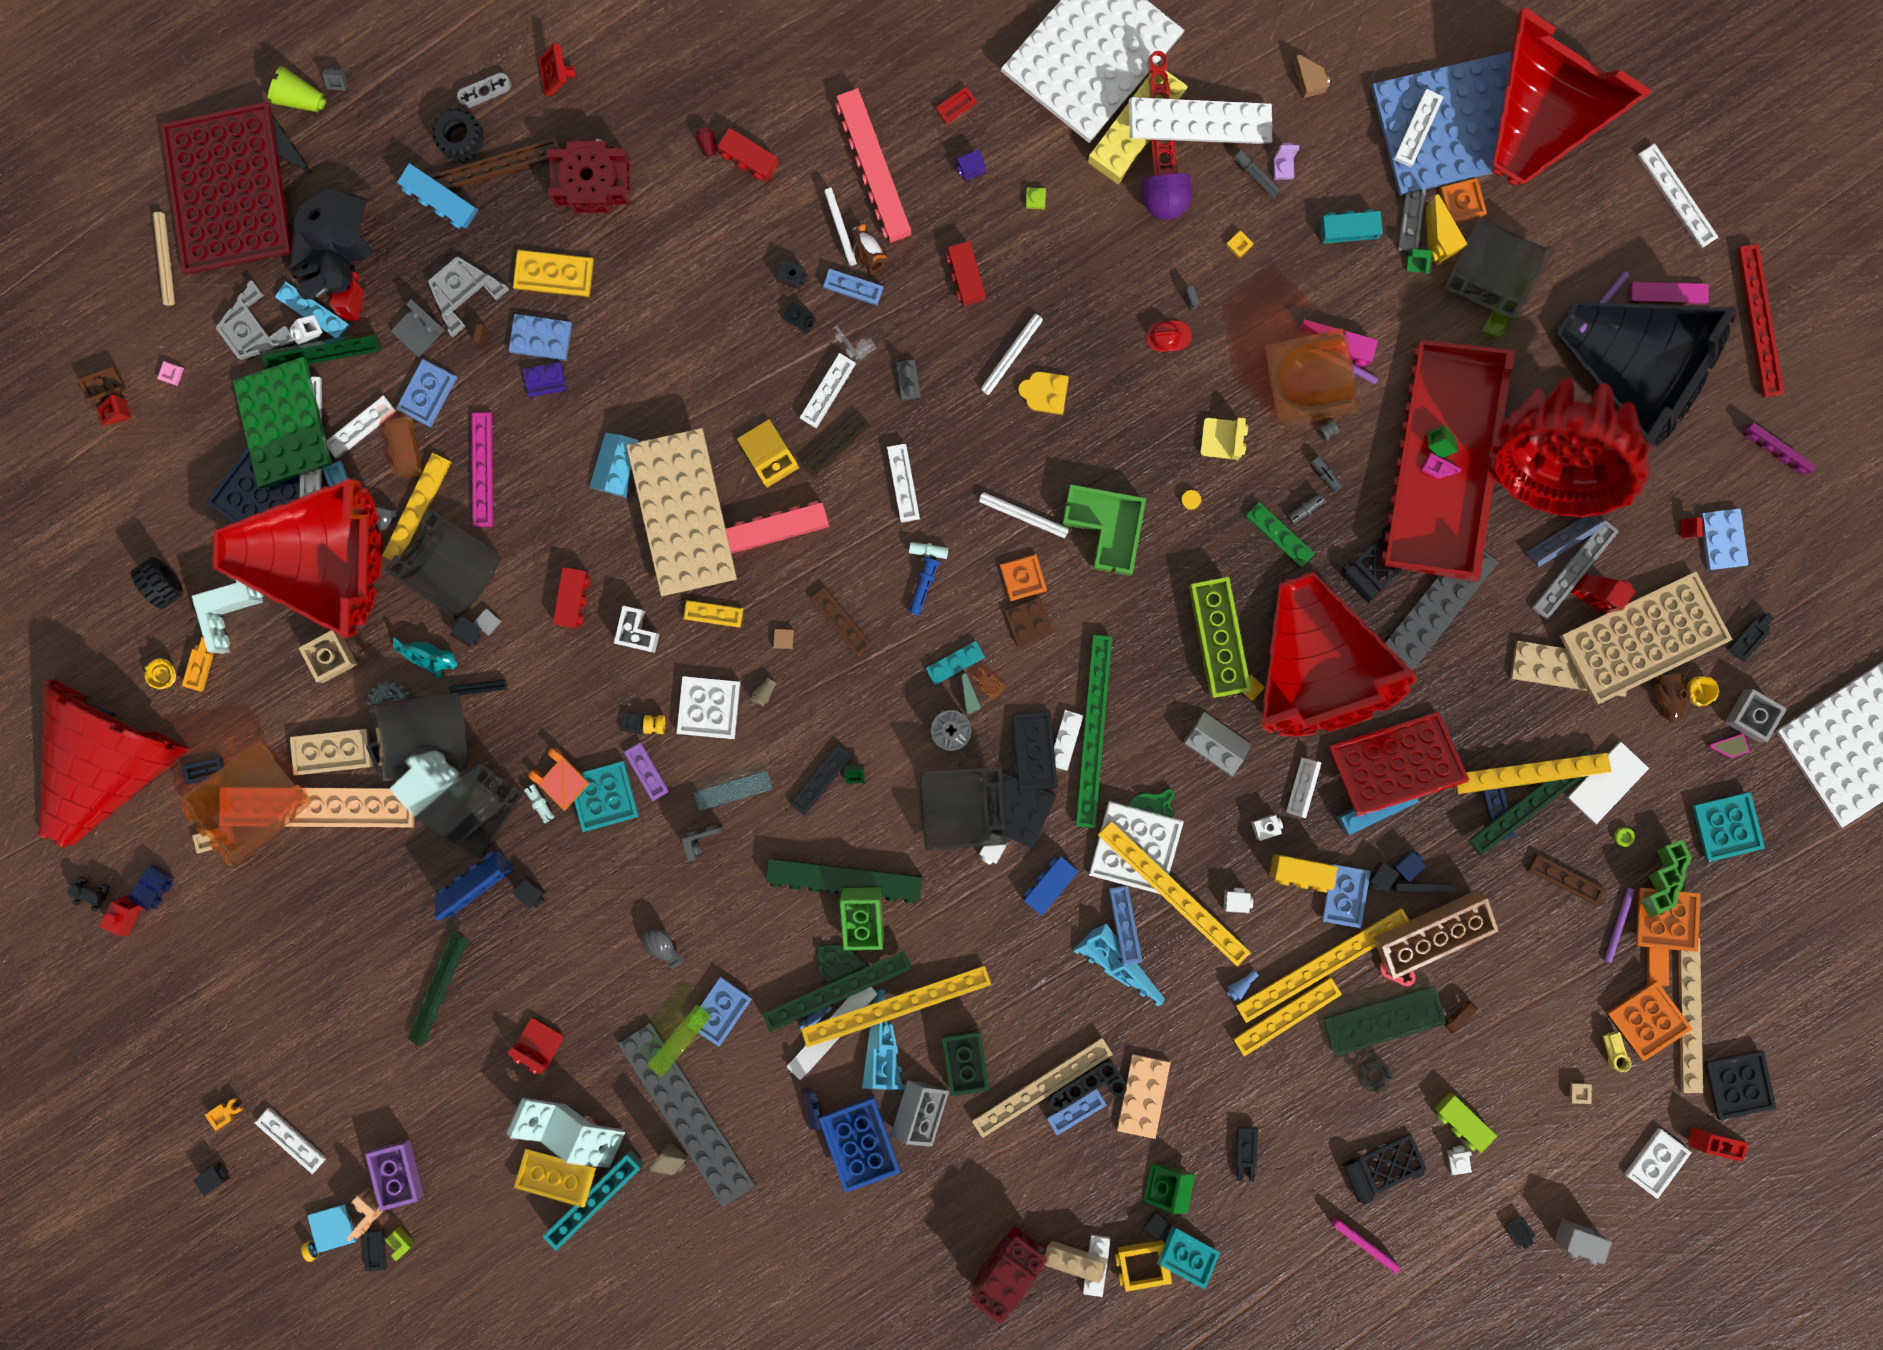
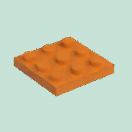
[1636,888,1701,952]
[1607,980,1693,1062]

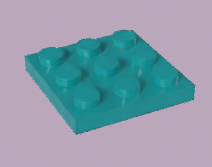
[574,761,640,832]
[1692,792,1765,862]

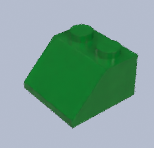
[1143,1163,1195,1214]

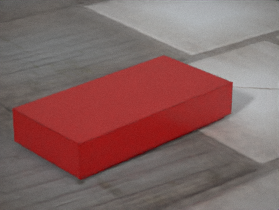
[935,86,977,125]

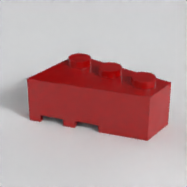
[1570,574,1636,614]

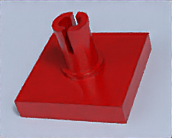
[538,44,576,96]

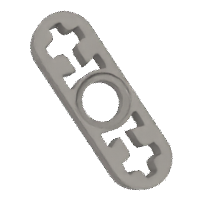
[457,73,511,108]

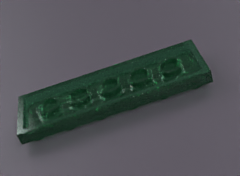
[1323,986,1447,1056]

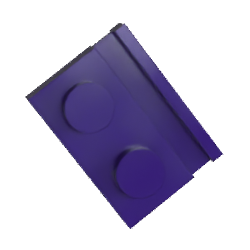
[523,362,567,398]

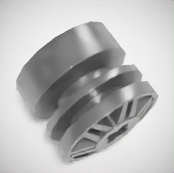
[931,710,972,751]

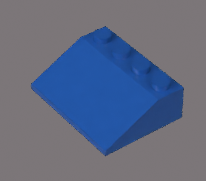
[434,851,514,921]
[819,1095,900,1193]

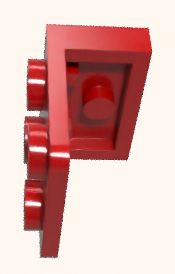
[508,1018,564,1074]

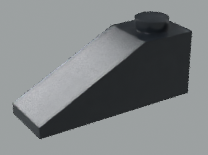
[273,120,312,173]

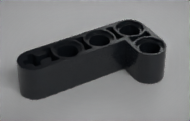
[1049,1059,1127,1111]

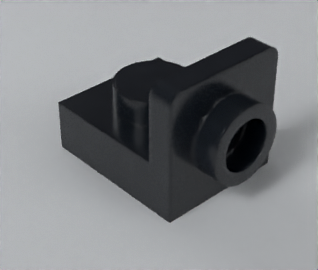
[1505,1216,1536,1249]

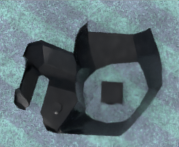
[289,188,379,300]

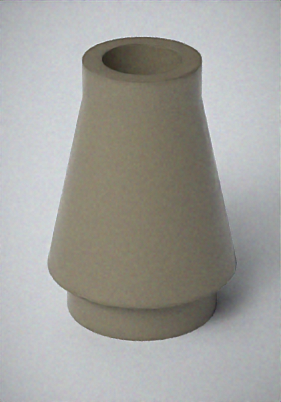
[750,678,776,707]

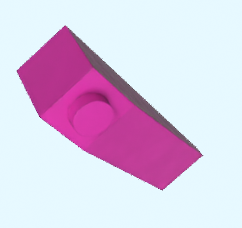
[1300,319,1378,367]

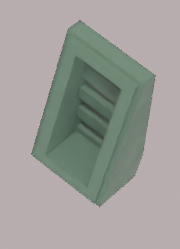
[962,674,981,715]

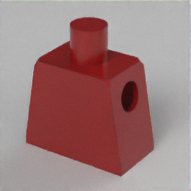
[330,272,364,322]
[100,895,144,936]

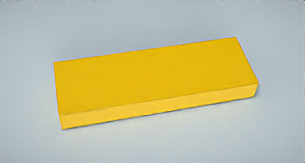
[683,600,744,628]

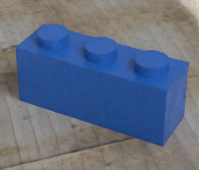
[1023,855,1079,916]

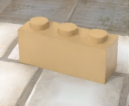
[1045,1241,1108,1283]

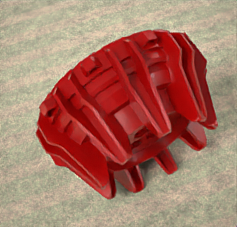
[1489,378,1651,517]

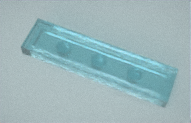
[693,771,773,811]

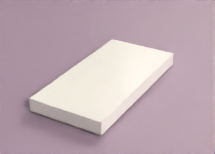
[1567,742,1649,824]

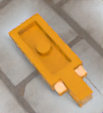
[182,637,213,691]

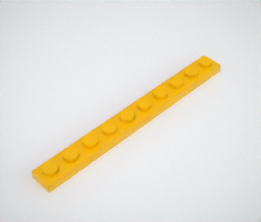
[1098,821,1251,966]
[1235,908,1409,1023]
[801,966,991,1048]

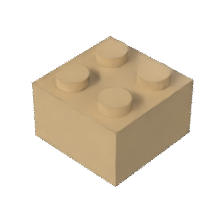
[299,630,358,683]

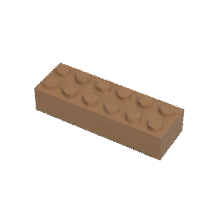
[1373,890,1498,979]

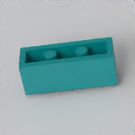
[1320,209,1383,244]

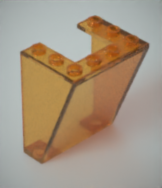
[180,740,311,869]

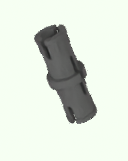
[1311,456,1344,492]
[1287,492,1326,525]

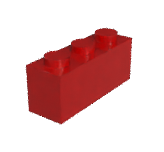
[717,128,779,182]
[945,241,986,306]
[553,567,591,629]

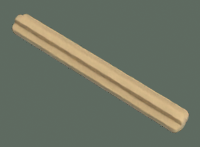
[153,212,175,306]

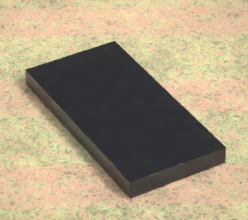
[1012,712,1058,791]

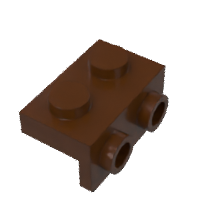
[77,365,125,404]

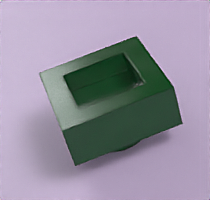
[845,764,865,784]

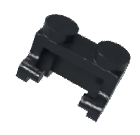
[67,876,110,912]

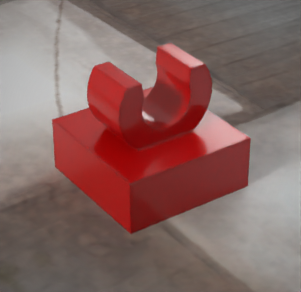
[1681,517,1703,539]

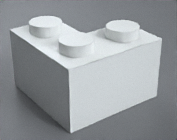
[614,606,659,653]

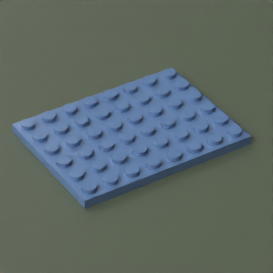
[1371,51,1512,196]

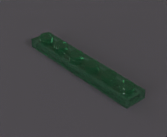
[408,931,468,1047]

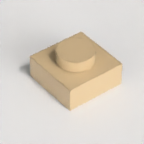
[1569,1082,1592,1104]

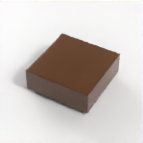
[472,324,488,348]

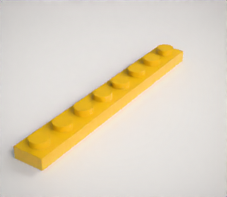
[1455,753,1612,794]

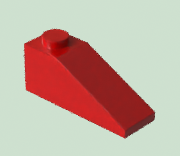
[1687,1127,1749,1162]

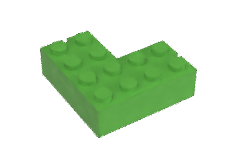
[1062,485,1146,576]

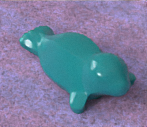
[393,638,458,679]

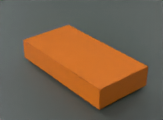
[1647,947,1669,986]

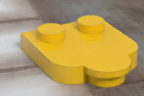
[1019,372,1069,415]

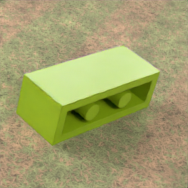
[1434,1092,1497,1153]

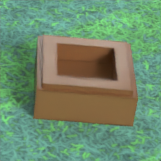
[774,629,794,649]

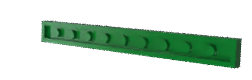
[1076,635,1112,828]

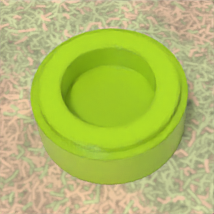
[1613,827,1635,847]

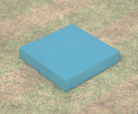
[307,1203,357,1253]

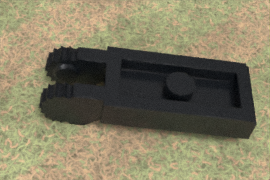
[1236,1126,1258,1182]

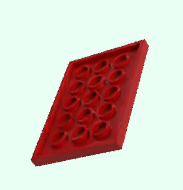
[1329,712,1469,817]

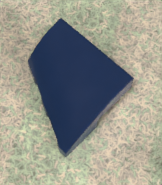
[801,1088,822,1129]

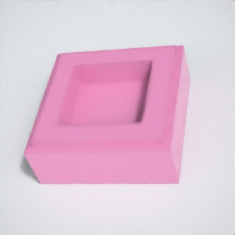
[157,361,184,386]

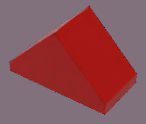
[97,395,132,426]

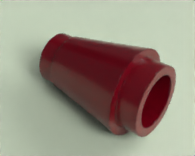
[696,127,717,158]

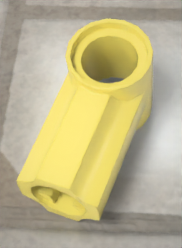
[1602,1031,1631,1072]

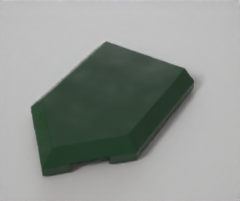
[818,944,868,999]

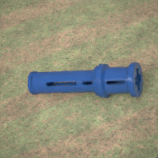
[908,557,941,616]

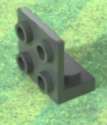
[391,299,445,357]
[682,824,724,862]

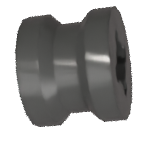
[1315,417,1339,441]

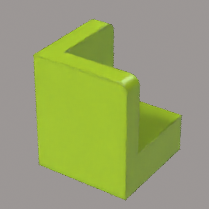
[386,1226,416,1261]

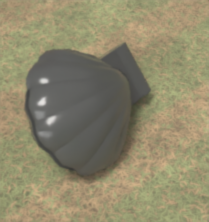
[642,929,684,969]

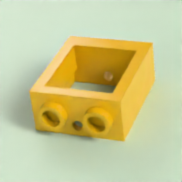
[1115,1240,1172,1292]

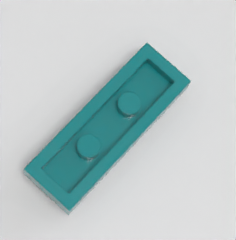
[926,641,985,685]

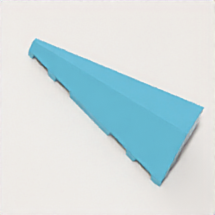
[1073,924,1165,1006]
[862,989,905,1090]

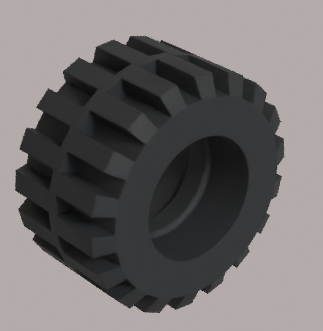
[431,107,485,162]
[131,557,184,609]

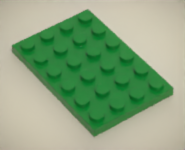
[233,357,332,489]

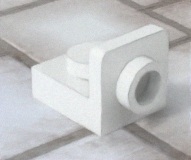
[1447,1146,1472,1175]

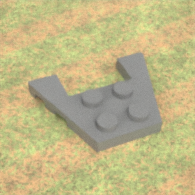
[428,257,510,337]
[216,280,296,360]

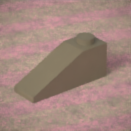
[650,1141,688,1175]

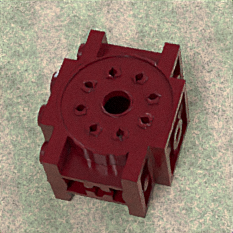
[547,138,632,213]
[968,1225,1048,1325]

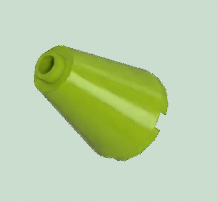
[268,66,326,112]

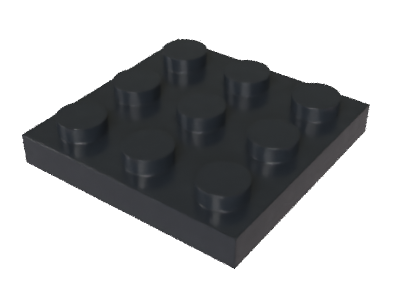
[980,773,1056,849]
[1705,1050,1776,1120]

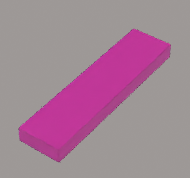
[1630,282,1709,304]
[1330,1217,1401,1274]

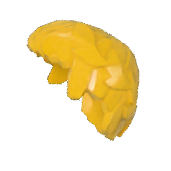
[145,658,176,689]
[1686,676,1719,706]

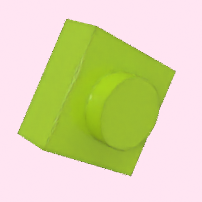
[1026,188,1046,209]

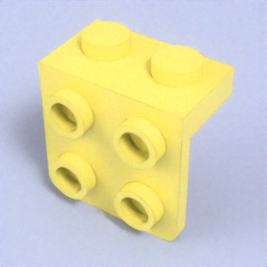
[1200,418,1248,460]

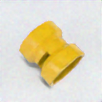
[643,715,665,734]

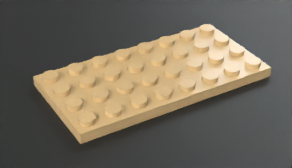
[627,428,737,596]
[1560,571,1732,705]

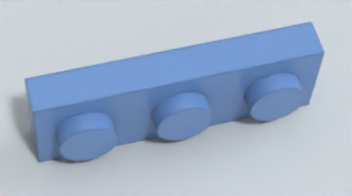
[823,269,884,306]
[1047,1089,1107,1135]

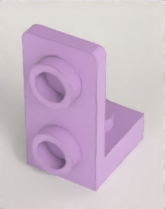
[1273,143,1299,180]

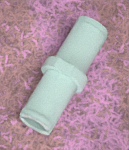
[909,542,948,559]
[524,784,555,823]

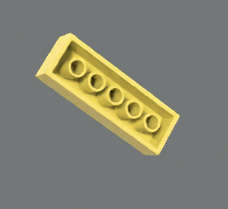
[1088,64,1188,184]

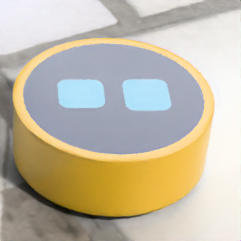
[301,1240,319,1262]

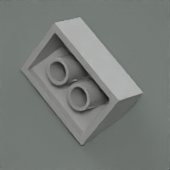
[1182,712,1251,776]
[890,1080,949,1146]

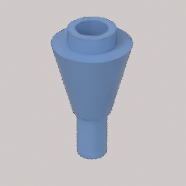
[1227,970,1259,1001]

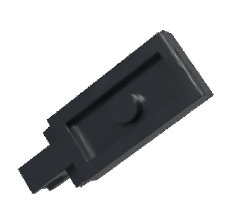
[1727,613,1774,662]

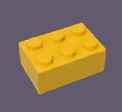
[1269,854,1338,893]

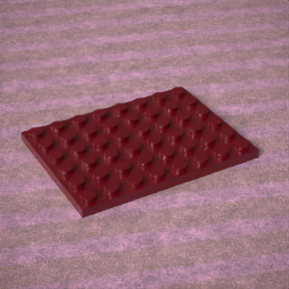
[160,102,291,275]

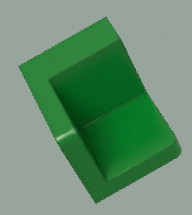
[1406,248,1432,274]
[1427,425,1457,458]

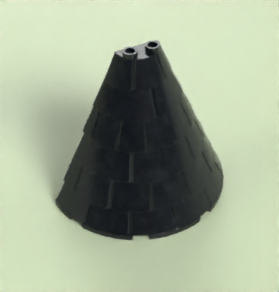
[1555,302,1737,448]

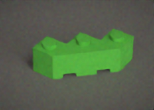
[1641,840,1692,918]

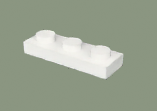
[1054,710,1083,771]
[1286,758,1321,818]
[1083,1234,1110,1297]

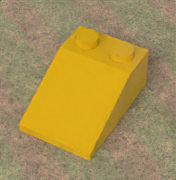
[1425,194,1467,265]

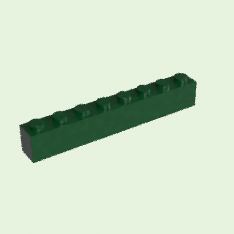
[766,858,923,903]

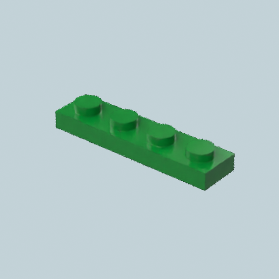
[1245,502,1315,568]

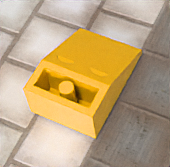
[737,419,799,488]

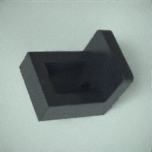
[782,303,816,334]

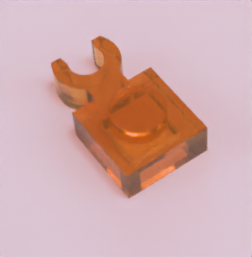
[972,668,1006,701]

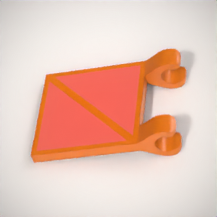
[528,748,590,811]

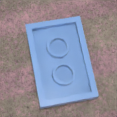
[1700,508,1748,570]

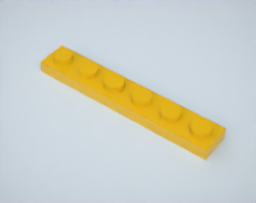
[382,453,451,565]
[1233,977,1342,1056]

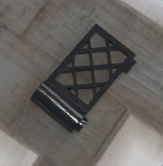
[1341,524,1402,603]
[1342,1133,1427,1204]

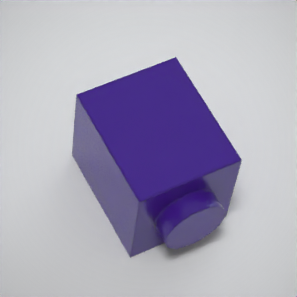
[955,149,986,181]

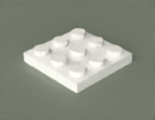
[677,676,741,739]

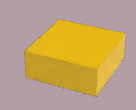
[1226,230,1253,258]

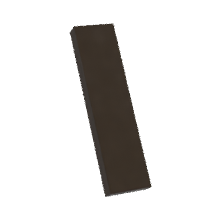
[801,411,870,477]

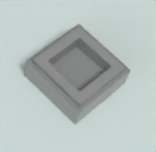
[474,608,502,636]

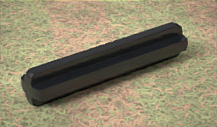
[449,679,507,696]

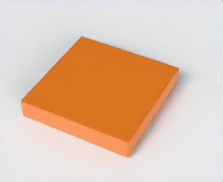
[1439,177,1487,223]
[1000,554,1047,602]

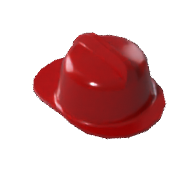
[1146,320,1192,352]

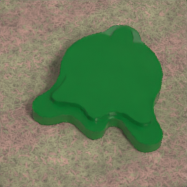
[1126,789,1174,817]

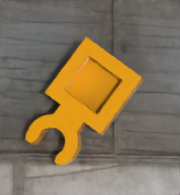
[205,1098,243,1131]

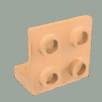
[347,1187,384,1241]

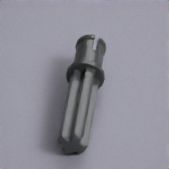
[1233,150,1280,197]

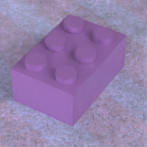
[365,1139,424,1211]

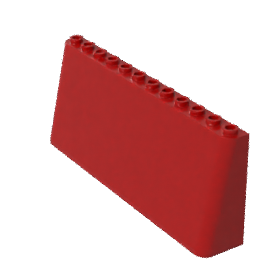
[1382,340,1515,582]

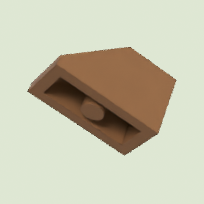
[1293,55,1330,99]

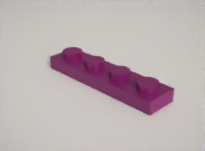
[1741,422,1817,475]

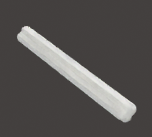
[981,314,1043,395]
[979,492,1069,538]

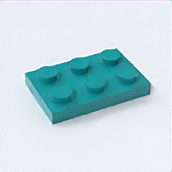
[1157,1227,1220,1289]

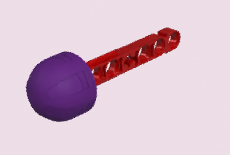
[1141,50,1192,220]

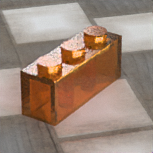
[383,416,423,479]

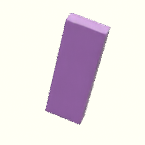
[624,742,670,801]

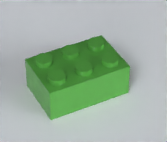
[840,887,884,950]

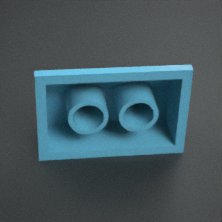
[590,433,640,498]

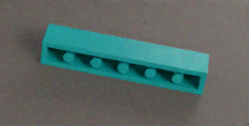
[543,1150,644,1251]

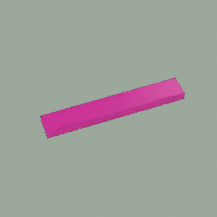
[472,412,493,527]

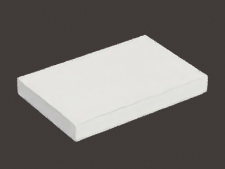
[1624,1128,1692,1199]

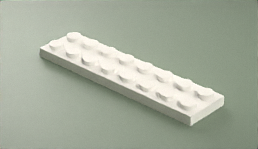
[1129,97,1272,144]

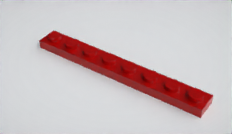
[1737,244,1784,398]

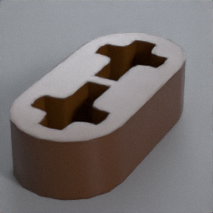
[1444,1000,1478,1033]

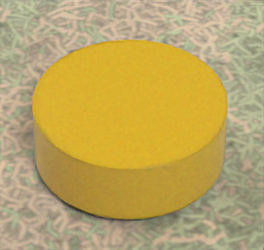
[1181,490,1201,510]

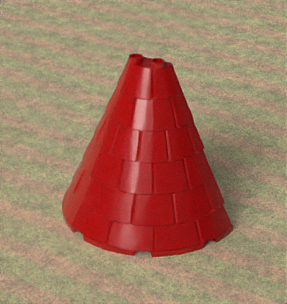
[1490,7,1652,187]
[212,479,382,638]
[1261,572,1416,736]
[37,679,189,848]

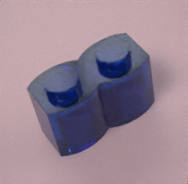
[128,865,174,911]

